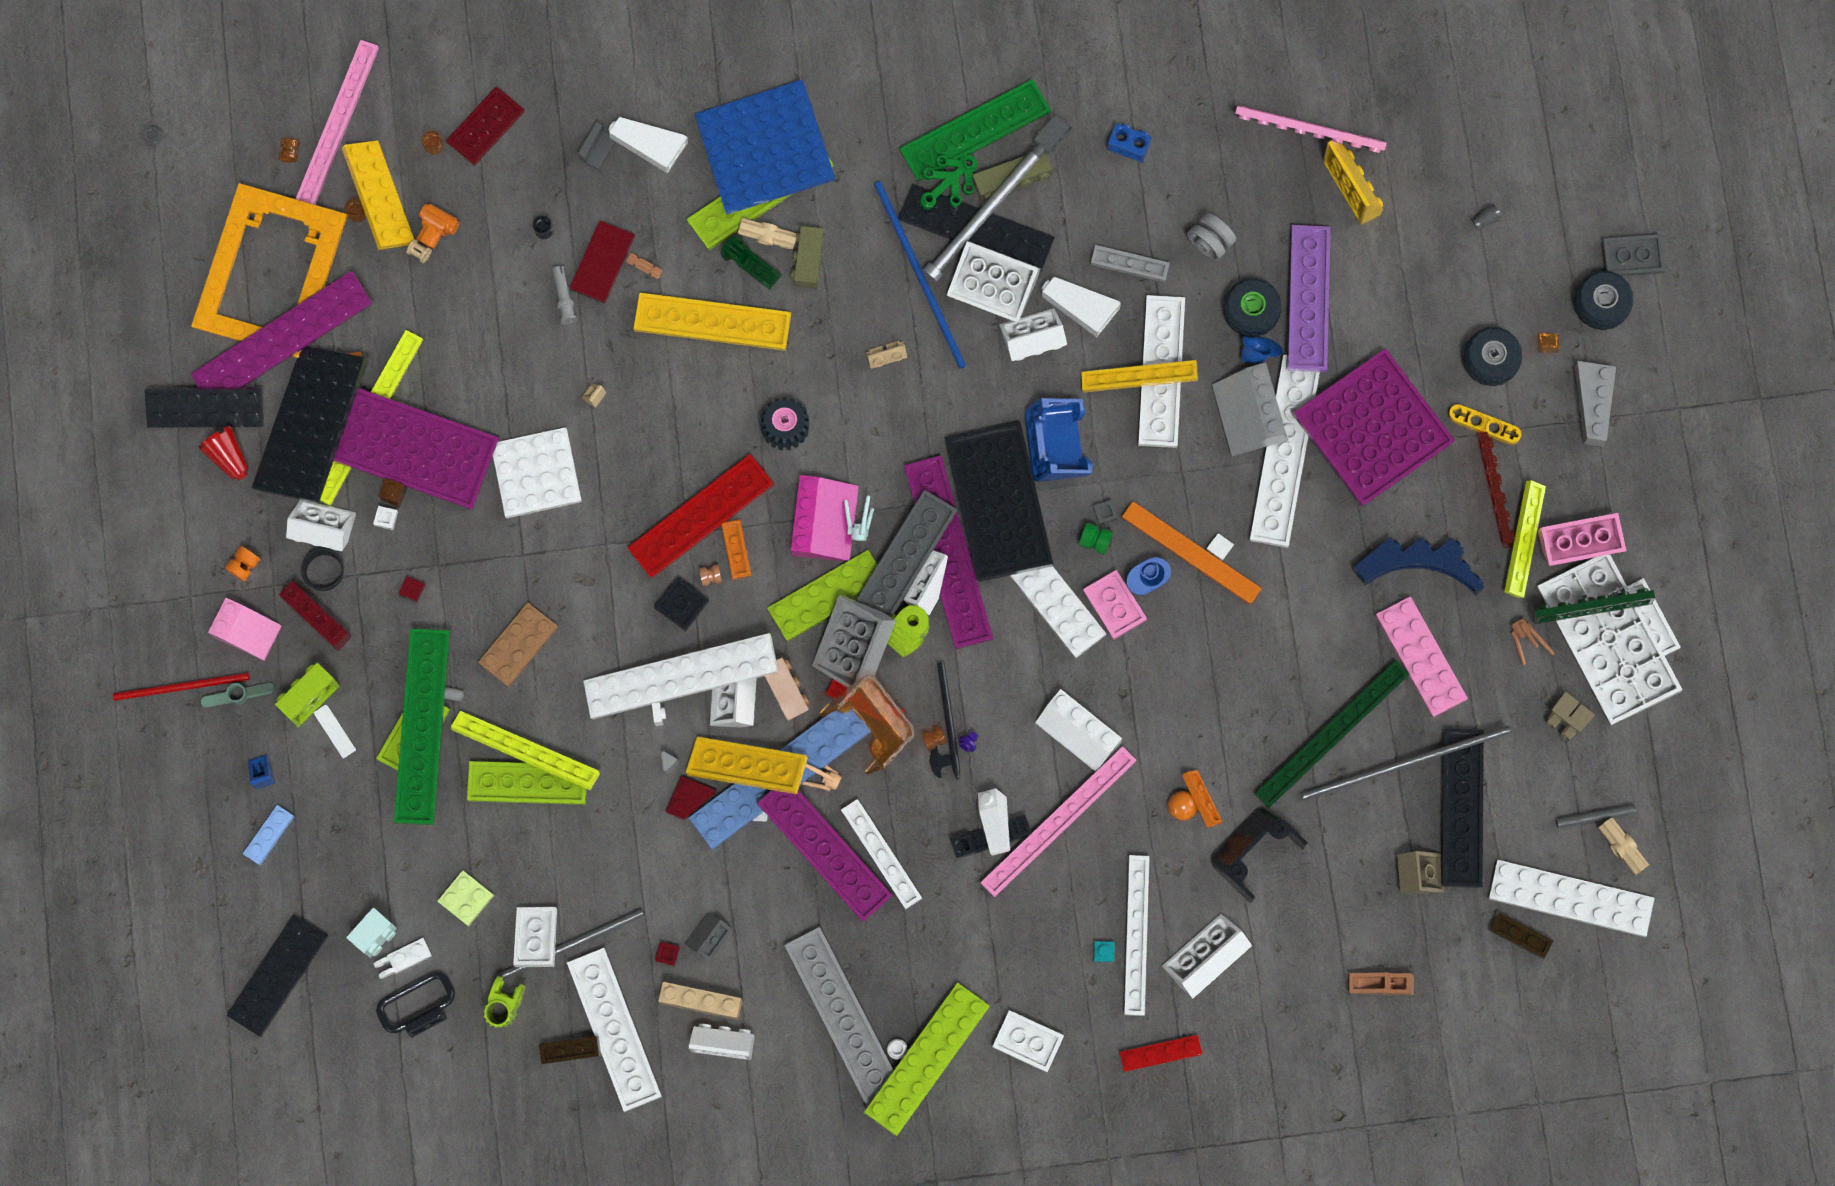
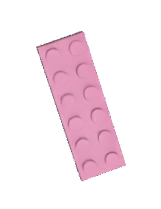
[1375,596,1468,718]

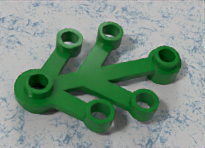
[920,155,978,209]

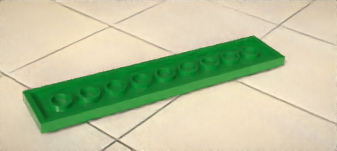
[394,629,450,826]

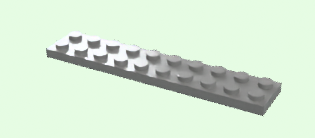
[784,927,894,1124]

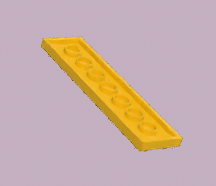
[634,293,791,351]

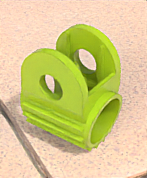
[887,605,929,658]
[483,976,525,1028]

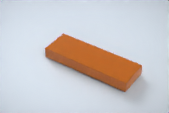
[722,519,751,580]
[1182,770,1223,828]

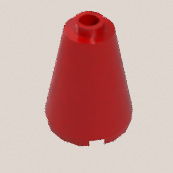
[198,426,249,481]

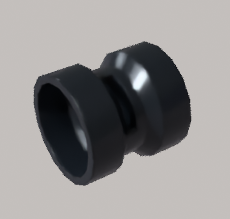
[533,215,554,239]

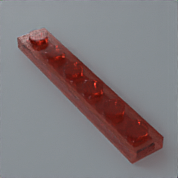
[1477,431,1515,549]

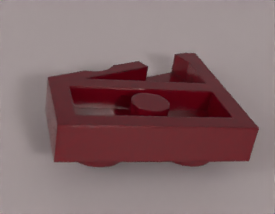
[666,776,717,821]

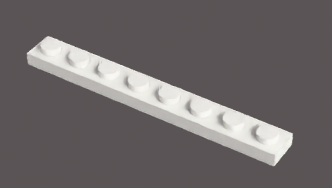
[1124,855,1149,1016]

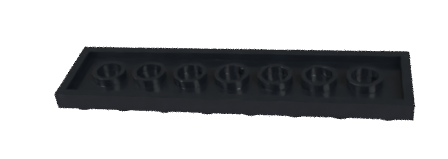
[899,184,1055,273]
[1442,728,1484,888]

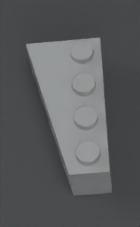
[1574,361,1616,447]

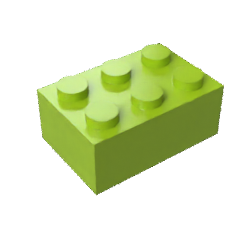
[275,663,340,728]

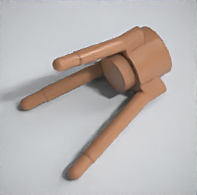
[1511,618,1555,665]

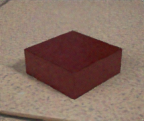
[399,577,425,603]
[655,942,680,967]

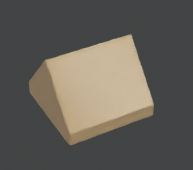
[581,383,606,408]

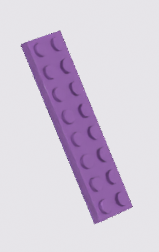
[1288,225,1330,373]

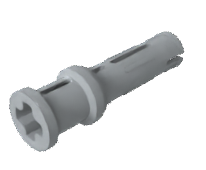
[552,266,577,324]

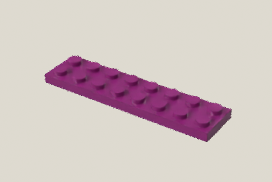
[757,790,893,922]

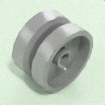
[1187,212,1236,261]

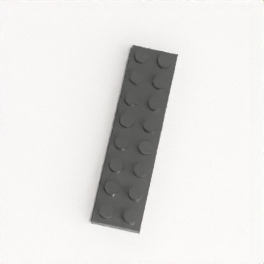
[856,490,958,617]

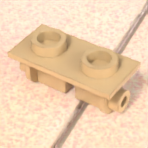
[866,341,907,369]

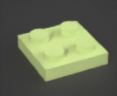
[438,871,494,926]

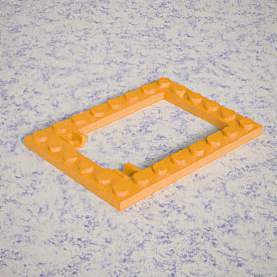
[191,183,348,358]

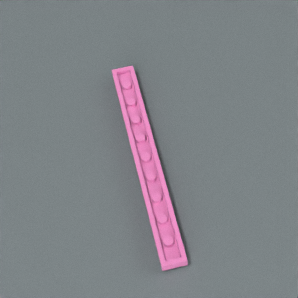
[296,40,379,205]
[981,747,1137,898]

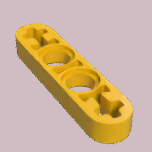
[1448,404,1522,445]

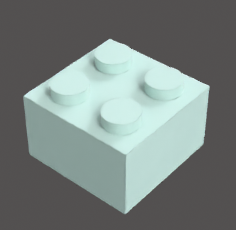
[346,908,397,958]

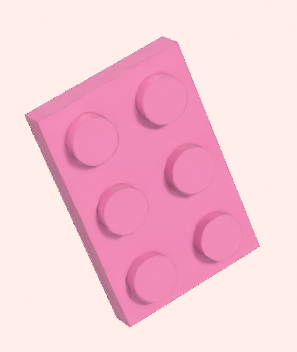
[1083,570,1147,640]

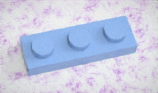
[243,805,294,865]

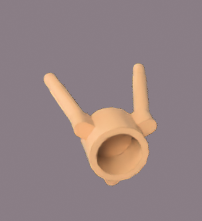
[802,763,842,792]

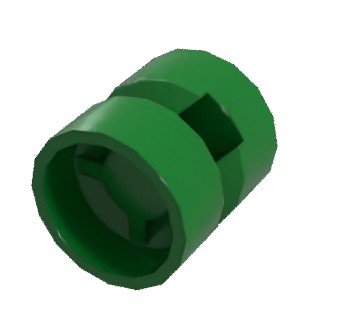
[1079,522,1113,555]

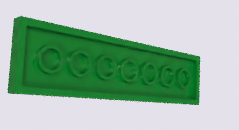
[899,79,1051,182]

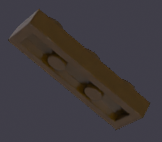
[1490,913,1553,959]
[539,1036,601,1064]

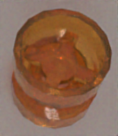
[422,131,443,155]
[278,138,300,163]
[345,199,366,223]
[921,725,947,752]

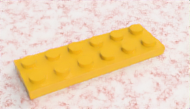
[342,140,414,250]
[686,737,808,794]

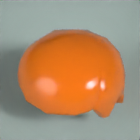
[1166,791,1198,821]

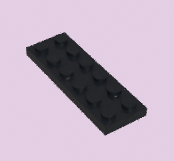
[145,388,264,428]
[227,915,328,1037]

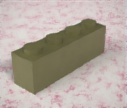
[973,153,1052,201]

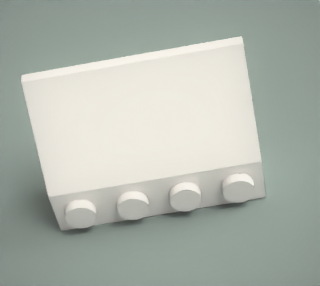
[947,241,1041,323]

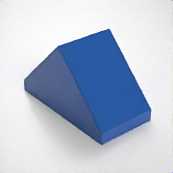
[248,754,275,789]

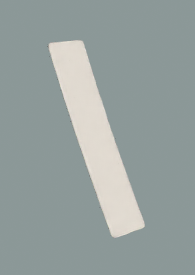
[314,705,356,758]

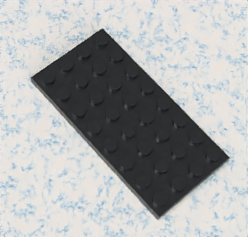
[252,347,368,504]
[945,422,1054,582]

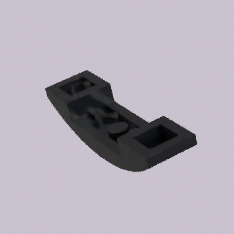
[950,815,1032,859]

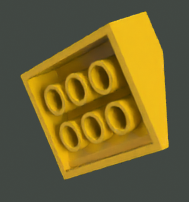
[1323,141,1383,225]

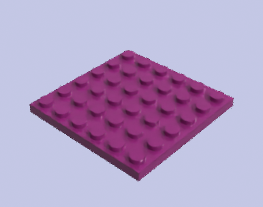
[1292,348,1455,507]

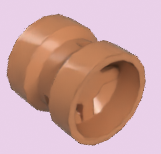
[699,564,722,587]

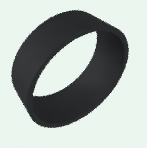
[301,548,344,591]

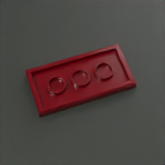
[446,86,525,166]
[569,221,635,304]

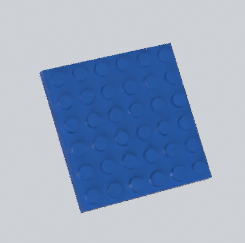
[695,79,836,215]

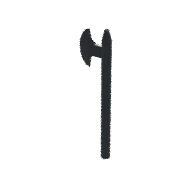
[930,662,961,780]

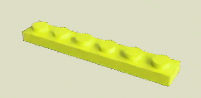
[1504,480,1546,598]

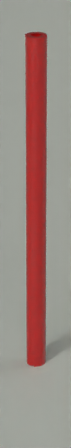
[113,672,250,701]

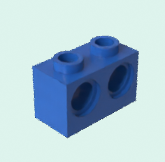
[1107,123,1152,163]

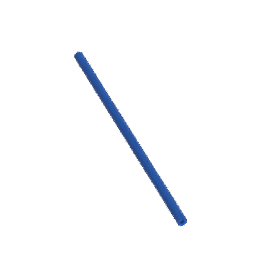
[874,181,966,369]

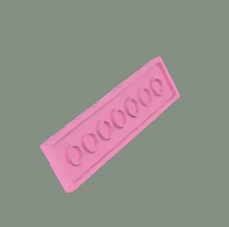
[1235,105,1387,153]

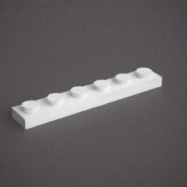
[841,799,922,910]

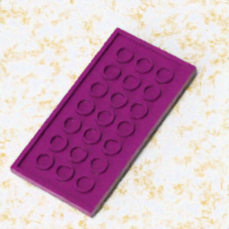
[333,388,499,510]

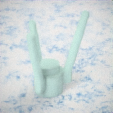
[844,495,874,541]

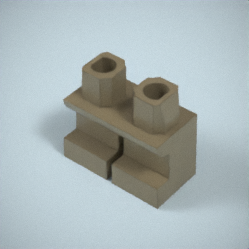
[1546,692,1595,741]

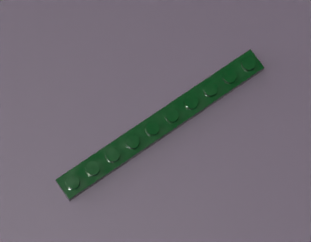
[1255,660,1410,809]

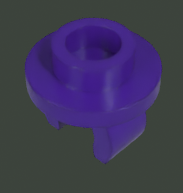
[959,731,979,752]

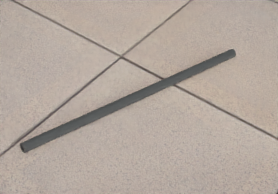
[1301,726,1512,801]

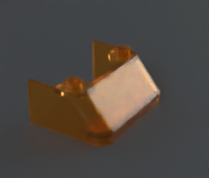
[819,675,915,775]

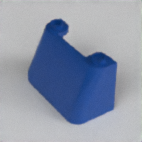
[1025,398,1093,482]

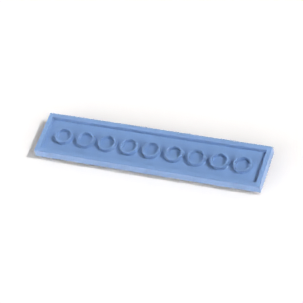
[689,700,871,850]

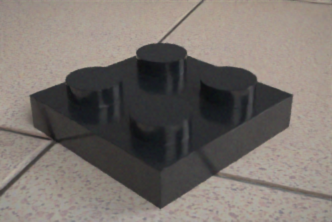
[654,577,709,632]

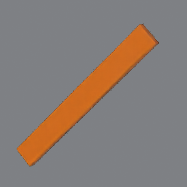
[1122,502,1262,605]

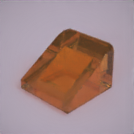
[1538,333,1560,353]

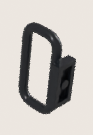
[376,971,455,1038]

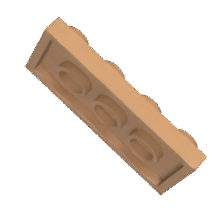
[478,602,558,687]

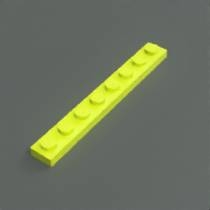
[451,711,600,790]

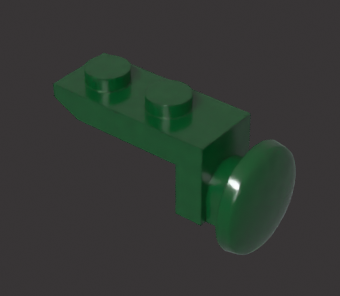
[721,235,782,290]

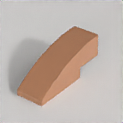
[1349,972,1414,995]

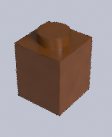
[378,478,407,508]

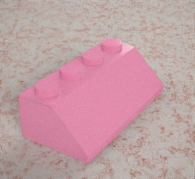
[1538,513,1626,566]

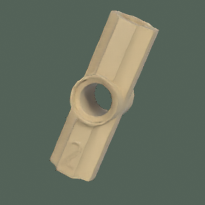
[737,218,797,250]
[1598,818,1649,876]

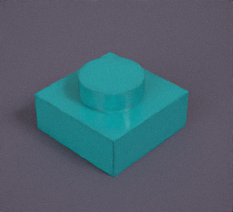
[1094,941,1115,963]

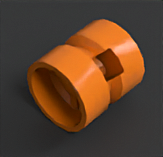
[224,545,261,582]

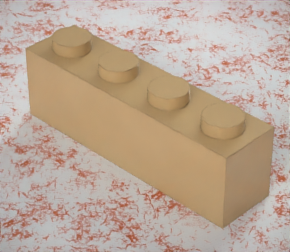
[659,982,743,1020]

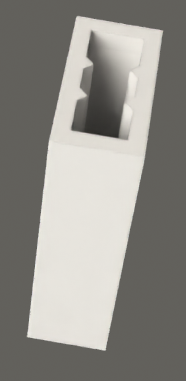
[609,117,688,173]
[1042,277,1121,338]

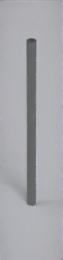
[495,909,644,980]

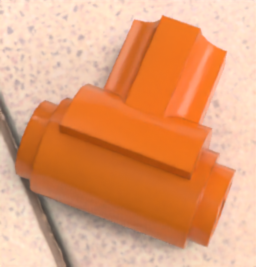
[417,204,460,249]

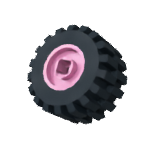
[760,397,809,450]

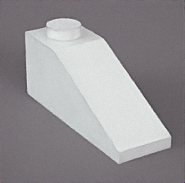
[904,550,948,615]
[978,788,1010,856]

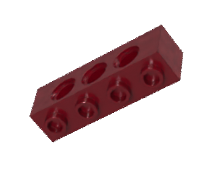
[279,581,351,651]

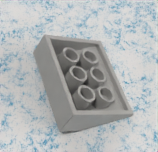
[1212,362,1288,456]
[812,595,896,692]

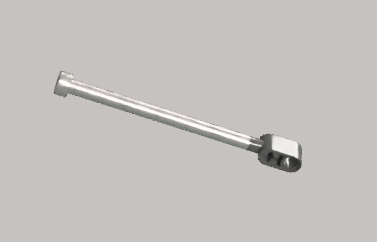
[923,115,1072,282]

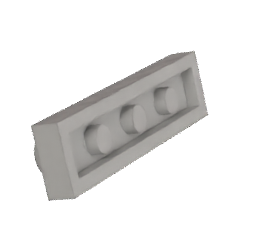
[1091,245,1170,283]

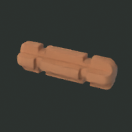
[626,253,662,279]

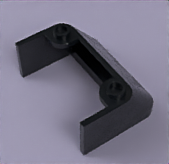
[1212,809,1308,904]

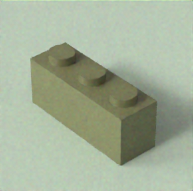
[791,226,825,289]

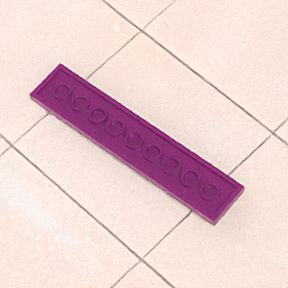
[190,271,373,388]
[904,456,993,650]

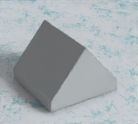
[661,752,679,774]

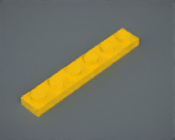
[1082,360,1198,392]

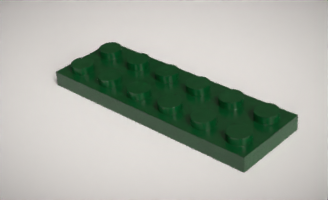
[1533,588,1655,625]

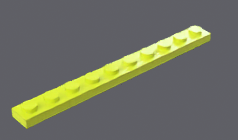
[320,330,423,506]

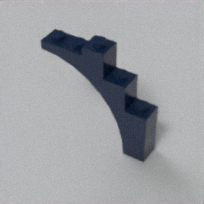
[1353,538,1484,596]

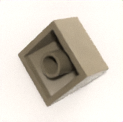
[1397,851,1445,895]

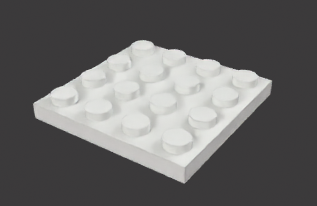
[493,427,582,519]

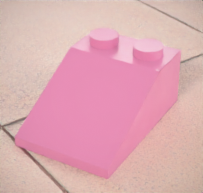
[208,598,282,661]

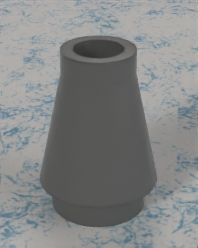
[1472,204,1502,230]

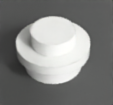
[887,1039,907,1059]

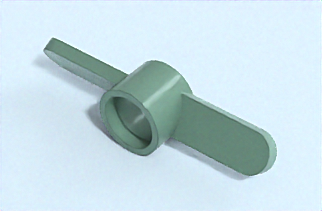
[201,683,275,708]

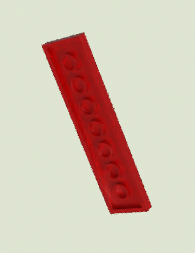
[627,454,774,579]

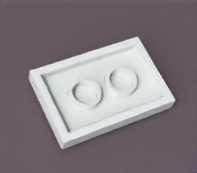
[513,907,557,967]
[992,1010,1064,1073]

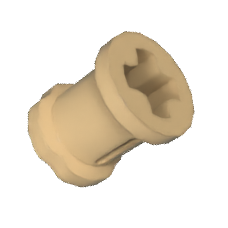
[406,239,432,263]

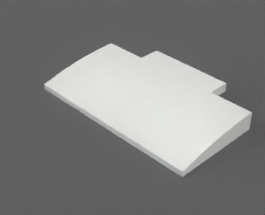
[1537,555,1682,725]

